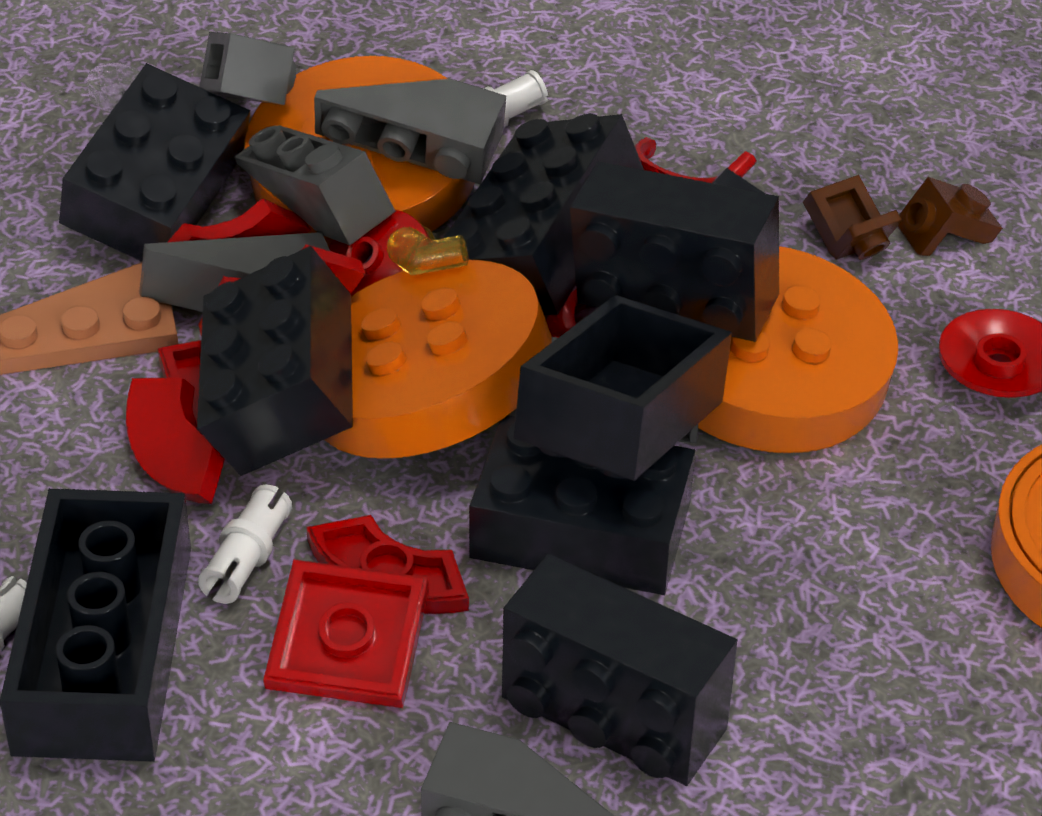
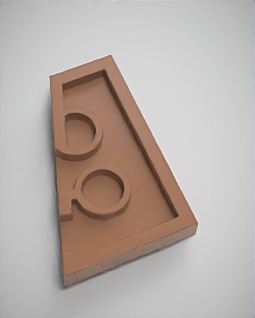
[0,262,178,375]

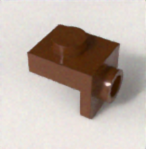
[803,175,902,260]
[898,177,1003,256]

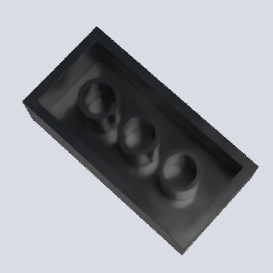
[427,113,644,315]
[0,488,191,762]

